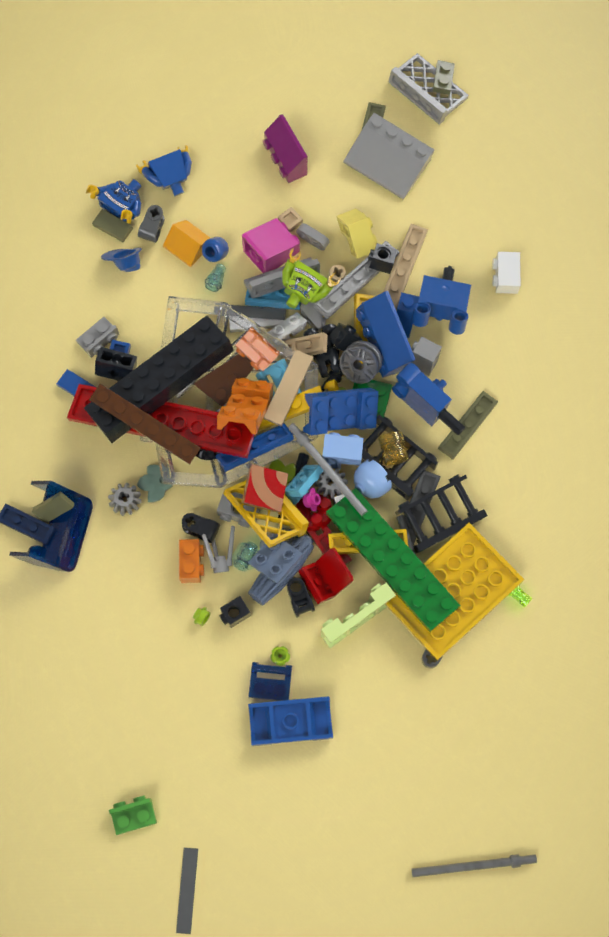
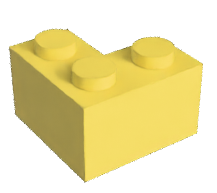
[336,208,377,259]

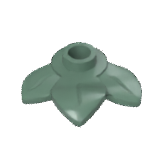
[137,465,174,502]

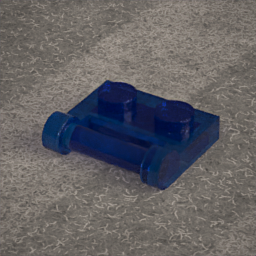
[249,662,292,701]

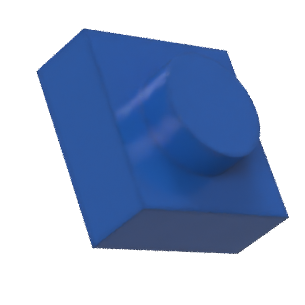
[110,340,131,354]

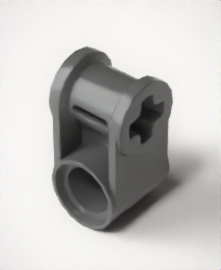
[138,205,165,243]

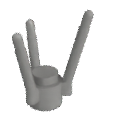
[202,526,235,573]

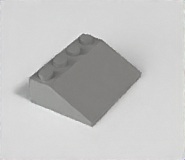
[343,113,434,199]

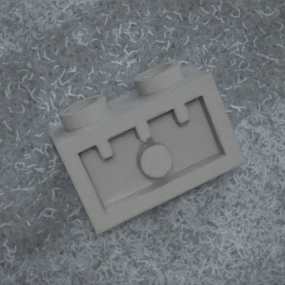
[76,317,119,358]

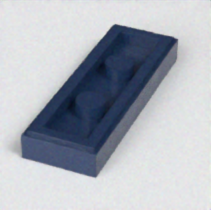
[0,503,56,546]

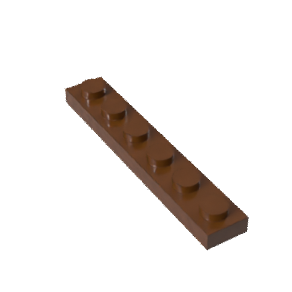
[89,384,200,465]

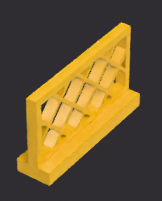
[223,480,309,548]

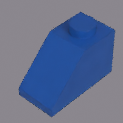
[397,292,419,338]

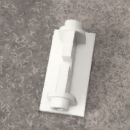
[267,312,307,346]

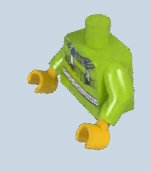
[282,248,341,309]

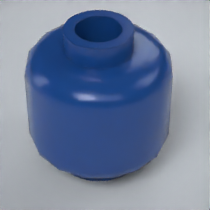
[202,237,229,262]

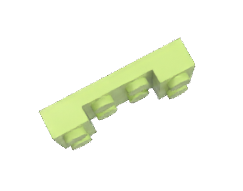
[321,583,396,648]

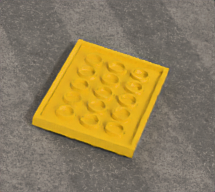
[385,523,525,661]

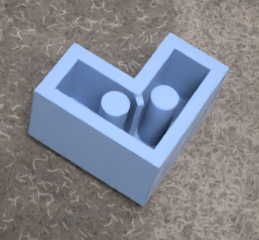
[322,432,364,469]

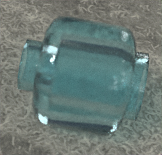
[232,542,259,572]

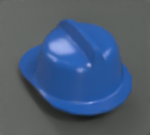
[101,248,142,272]

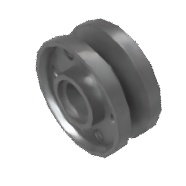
[340,340,382,384]

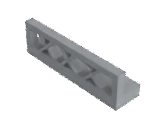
[244,257,320,299]

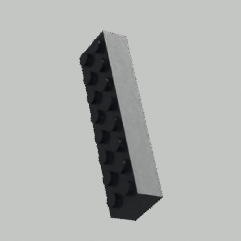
[84,315,234,444]

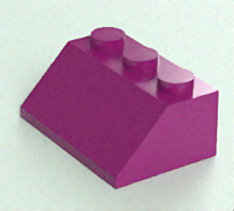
[263,114,308,183]

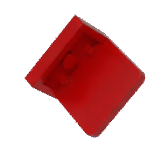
[298,548,354,604]

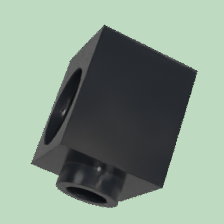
[368,243,398,274]
[219,596,251,628]

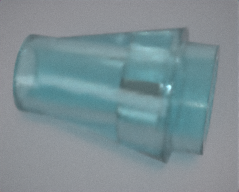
[205,264,226,292]

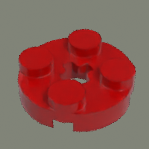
[295,494,332,531]

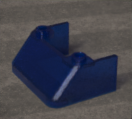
[9,481,93,572]

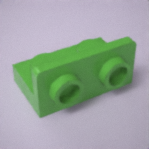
[109,795,157,835]

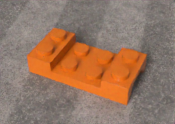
[217,378,273,434]

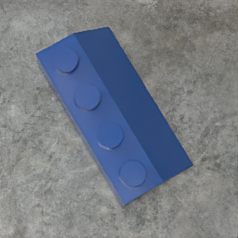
[356,291,416,378]

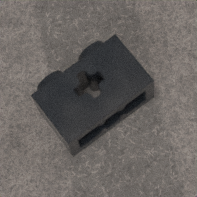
[95,347,137,381]

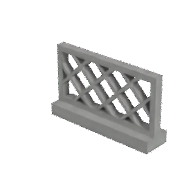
[388,53,469,125]

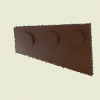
[193,354,254,407]

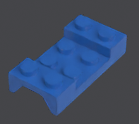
[303,388,379,435]
[248,696,333,746]

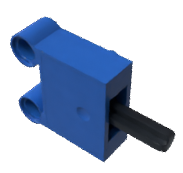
[412,266,471,335]
[392,362,465,435]

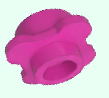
[303,488,321,511]

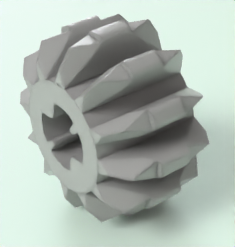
[315,466,348,500]
[108,482,142,516]

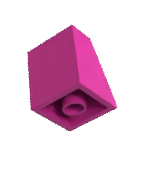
[242,218,300,273]

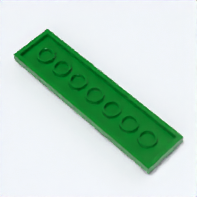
[326,488,461,632]

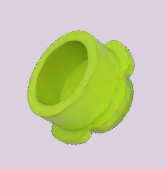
[193,607,211,626]
[270,646,290,666]

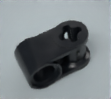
[182,513,220,543]
[287,577,315,618]

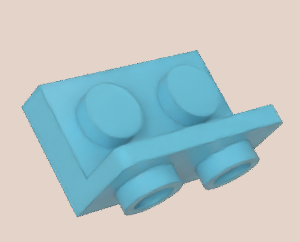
[285,465,324,504]

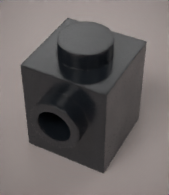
[328,323,362,351]

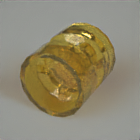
[378,431,409,466]

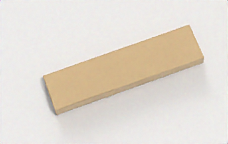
[264,350,313,427]

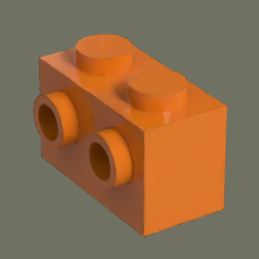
[179,539,204,583]

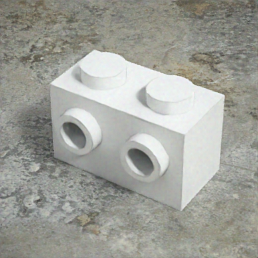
[492,252,521,294]

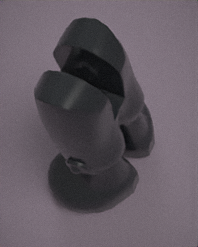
[303,324,340,378]

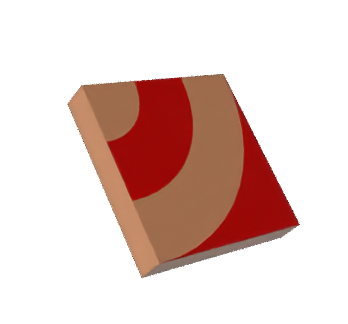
[242,464,288,512]

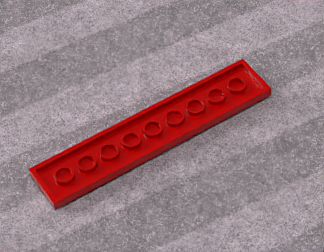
[67,384,255,458]

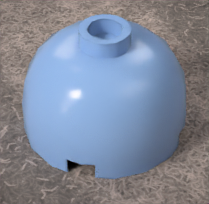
[354,459,392,499]

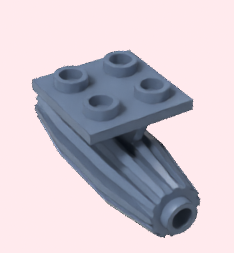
[248,534,314,606]

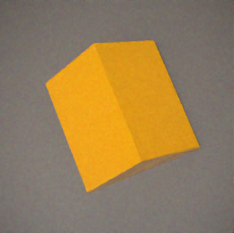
[163,220,210,267]

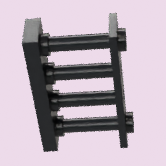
[361,414,438,501]
[395,474,488,553]

